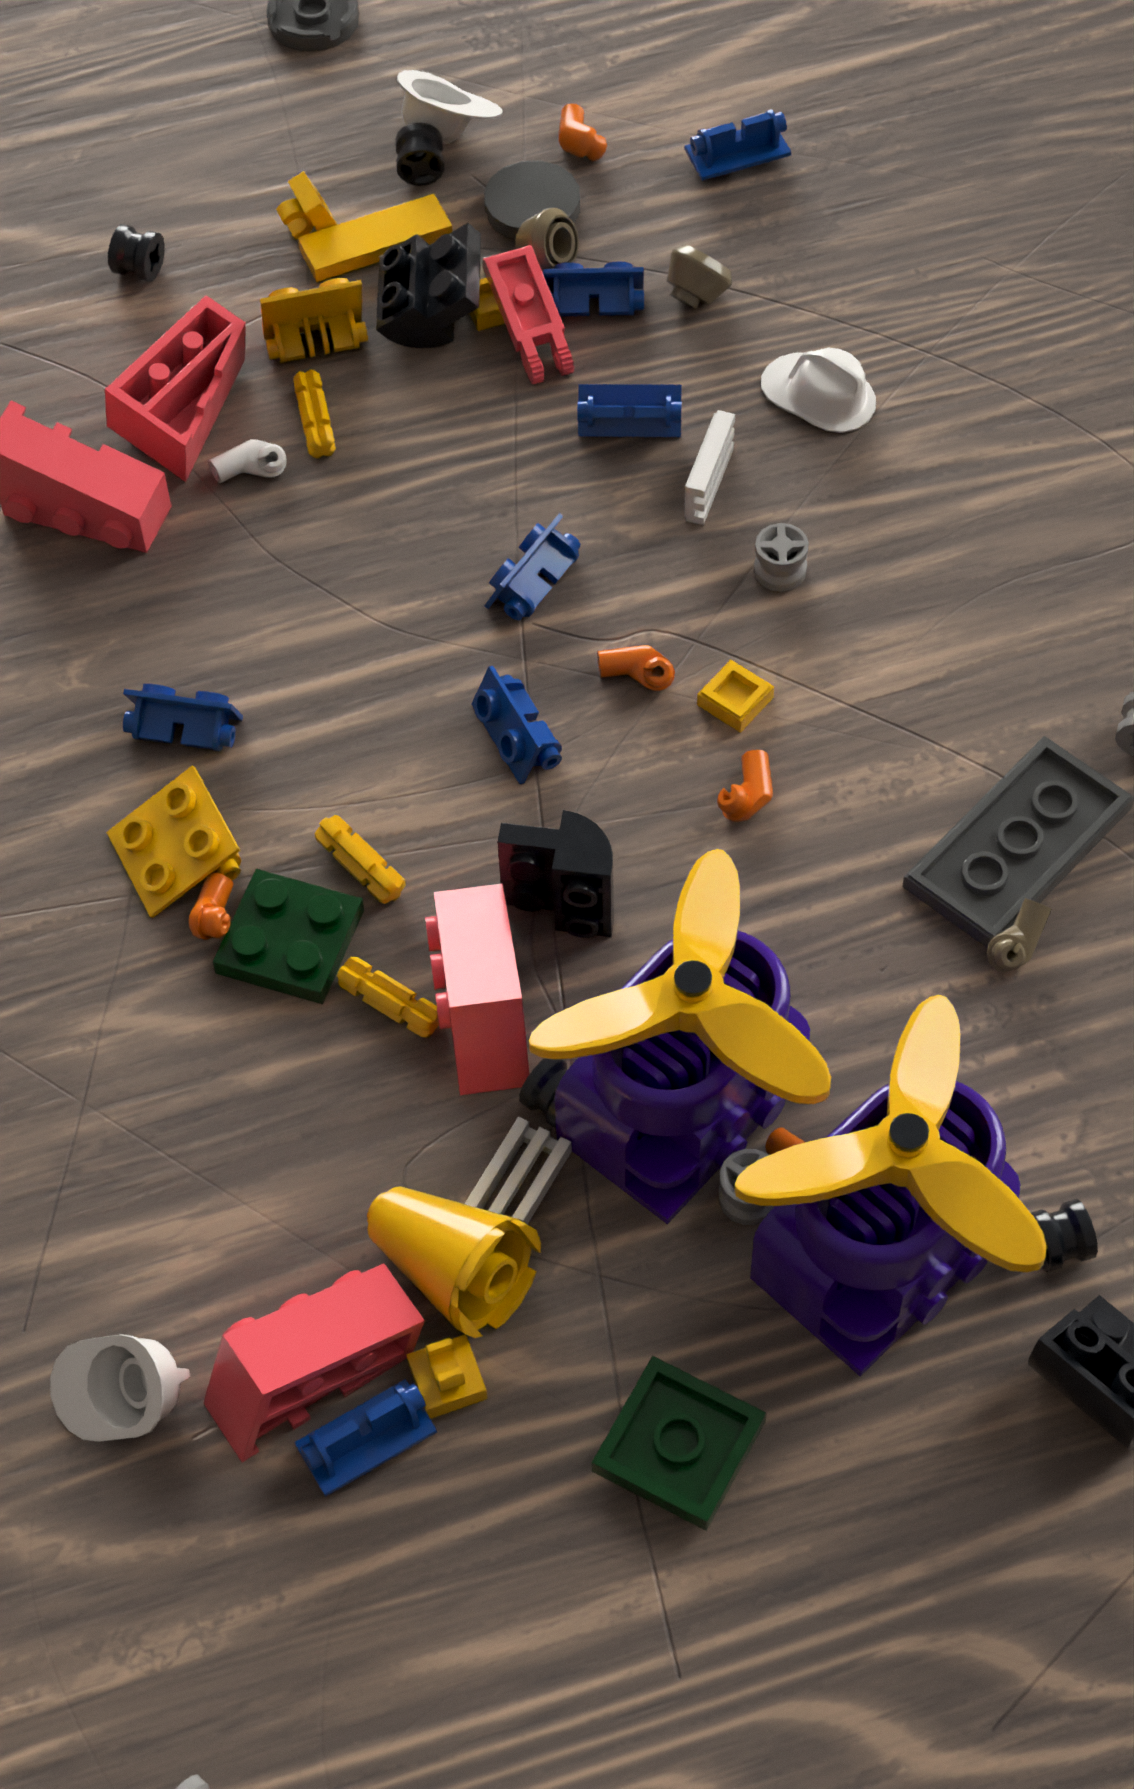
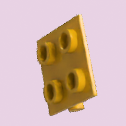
[260,278,368,363]
[106,765,241,918]

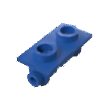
[684,110,791,181]
[543,261,644,316]
[577,384,682,437]
[485,513,580,620]
[471,666,562,784]
[123,684,243,751]
[294,1379,437,1497]

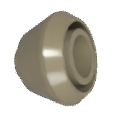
[515,208,579,273]
[667,244,732,309]

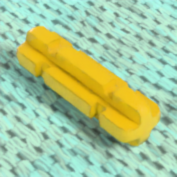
[293,369,336,459]
[314,815,406,904]
[337,957,439,1038]

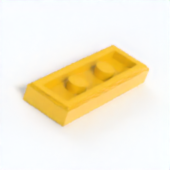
[298,194,453,282]

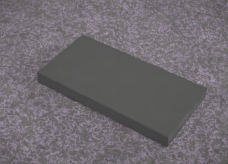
[902,736,1134,948]

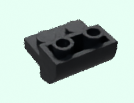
[376,223,481,348]
[497,810,614,938]
[1028,1295,1134,1451]

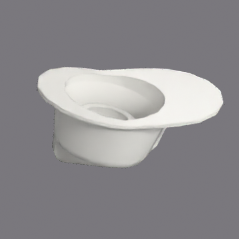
[397,70,502,144]
[761,348,876,433]
[50,1334,190,1442]

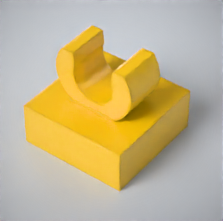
[276,171,337,240]
[406,1334,488,1419]

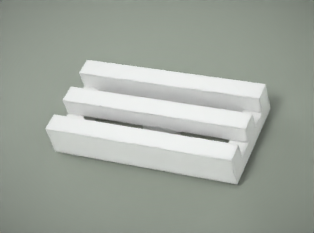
[684,410,735,525]
[465,1117,572,1225]

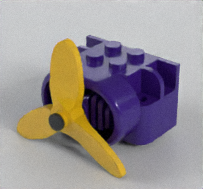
[529,849,831,1225]
[734,995,1047,1377]

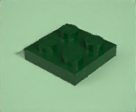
[213,869,364,1005]
[592,1355,766,1531]

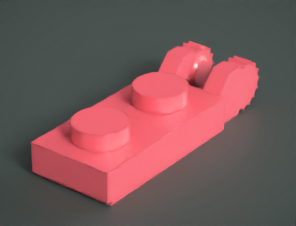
[483,245,574,384]

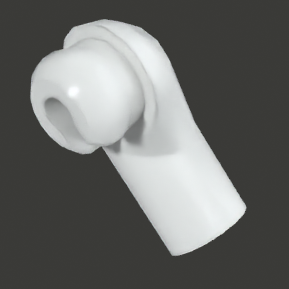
[208,439,287,484]

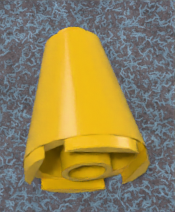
[367,1186,541,1338]

